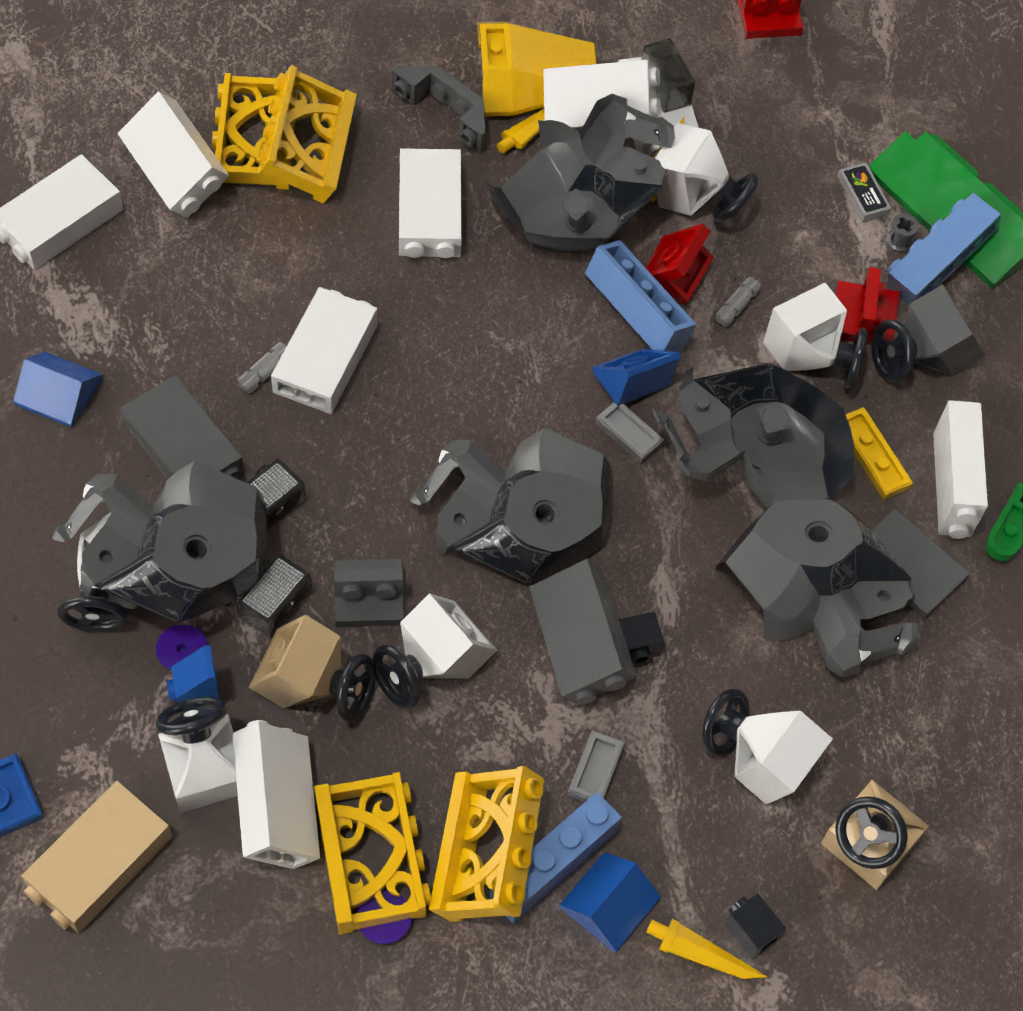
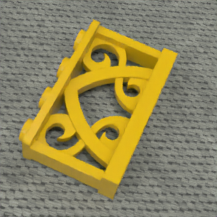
[257,65,357,203]
[212,73,298,190]
[428,766,544,922]
[314,772,431,935]

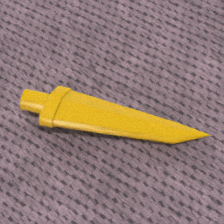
[496,108,545,154]
[646,919,767,979]

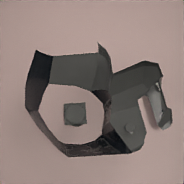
[484,94,675,254]
[653,363,854,508]
[408,428,613,583]
[50,460,267,622]
[714,499,919,677]

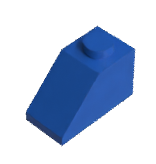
[166,645,220,709]

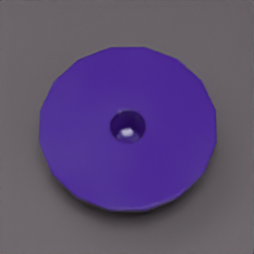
[156,624,207,671]
[358,890,412,944]

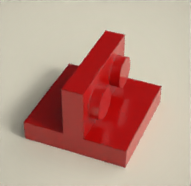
[737,0,804,39]
[645,223,714,305]
[835,267,900,345]

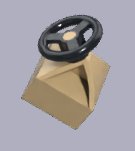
[248,615,376,723]
[821,780,929,890]

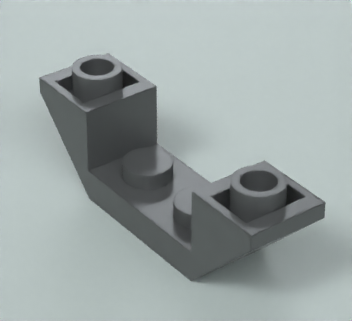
[392,66,486,154]

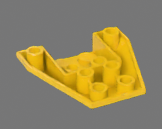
[477,22,596,116]

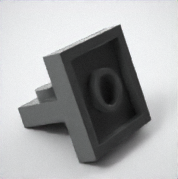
[334,559,404,627]

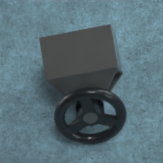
[871,284,986,382]

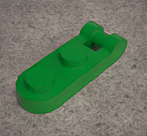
[985,481,1023,561]

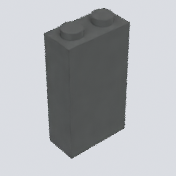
[120,375,244,480]
[529,559,637,705]

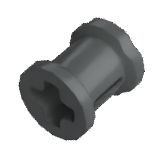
[885,213,919,254]

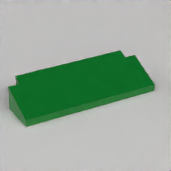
[868,131,1023,289]

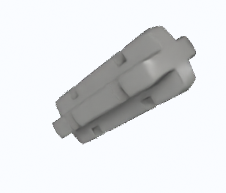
[715,277,761,327]
[238,342,287,393]

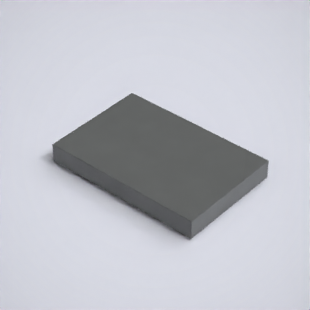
[871,509,970,619]

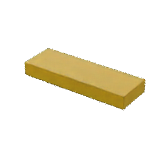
[846,407,913,500]

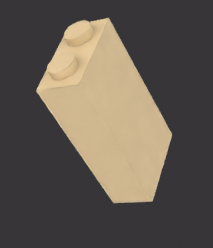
[21,781,173,934]

